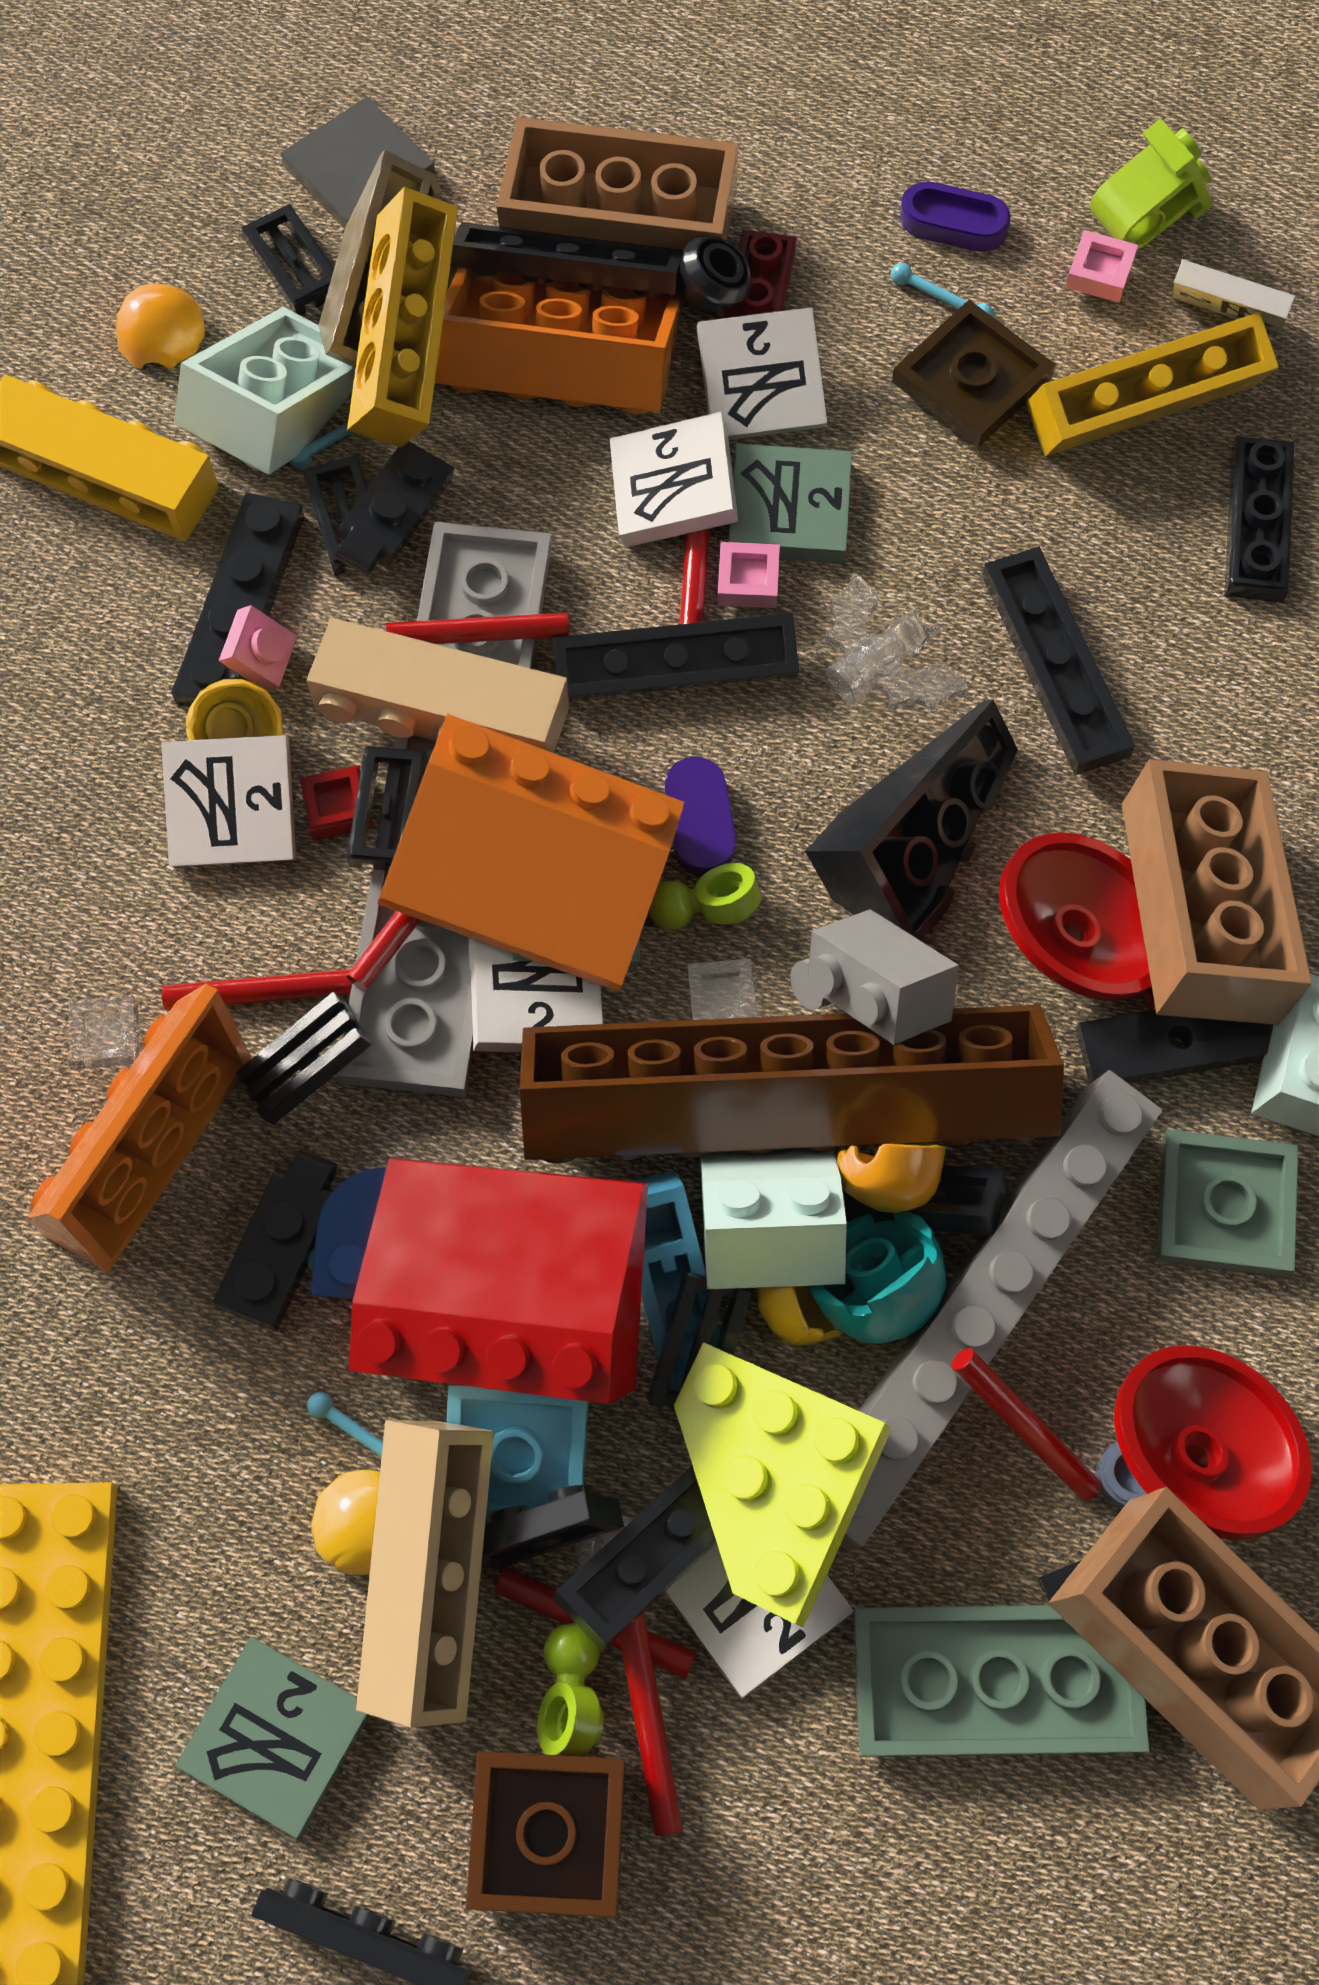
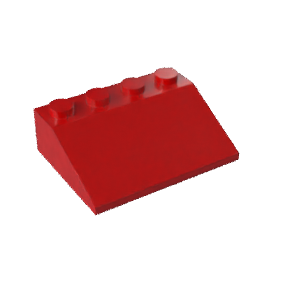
[349,1158,648,1404]

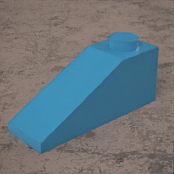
[633,1170,721,1391]

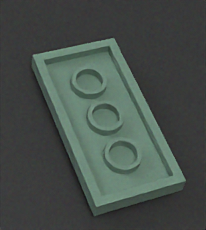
[853,1605,1149,1758]

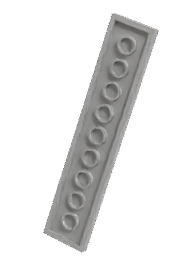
[336,522,552,1097]

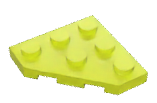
[674,1342,892,1628]

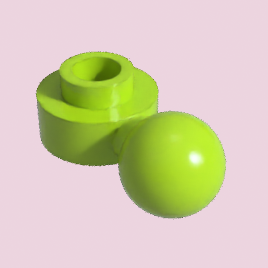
[648,863,762,930]
[537,1623,604,1757]

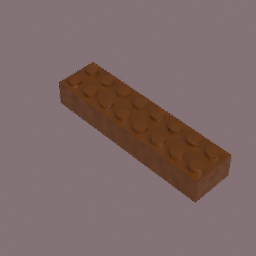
[520,1005,1064,1164]

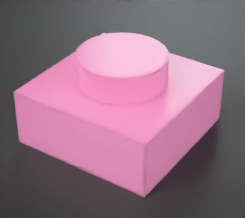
[1065,230,1138,303]
[717,542,780,608]
[219,605,298,691]

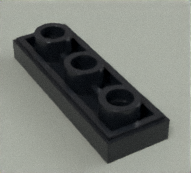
[1224,436,1295,603]
[1076,1010,1274,1084]
[251,1877,473,1985]

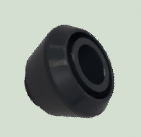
[677,236,751,314]

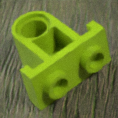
[1089,118,1214,250]

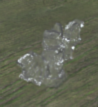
[825,573,968,713]

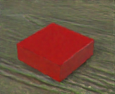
[299,765,373,841]

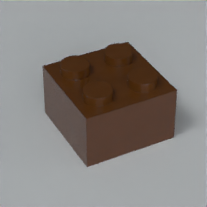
[466,1751,626,1917]

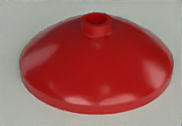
[999,833,1152,1001]
[1114,1345,1312,1540]

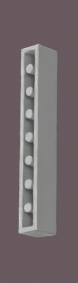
[840,1070,1163,1550]

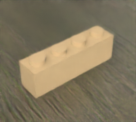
[306,617,569,753]
[356,1420,494,1728]

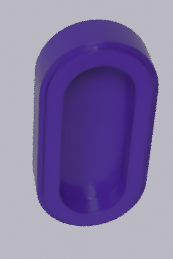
[900,181,1011,252]
[665,757,736,877]

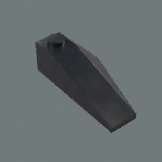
[805,699,1018,941]

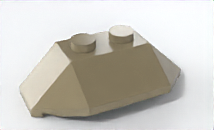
[319,150,458,368]

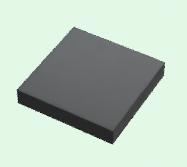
[281,97,436,228]

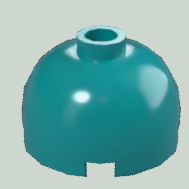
[808,1211,946,1344]

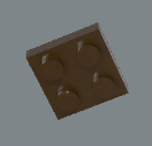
[892,300,1056,448]

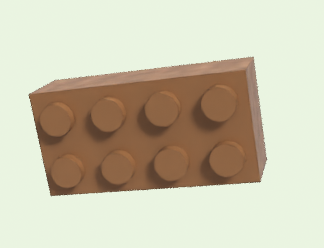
[497,117,738,250]
[1122,759,1312,1025]
[1048,1487,1319,1810]

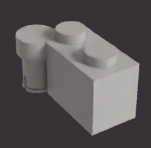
[790,909,959,1045]

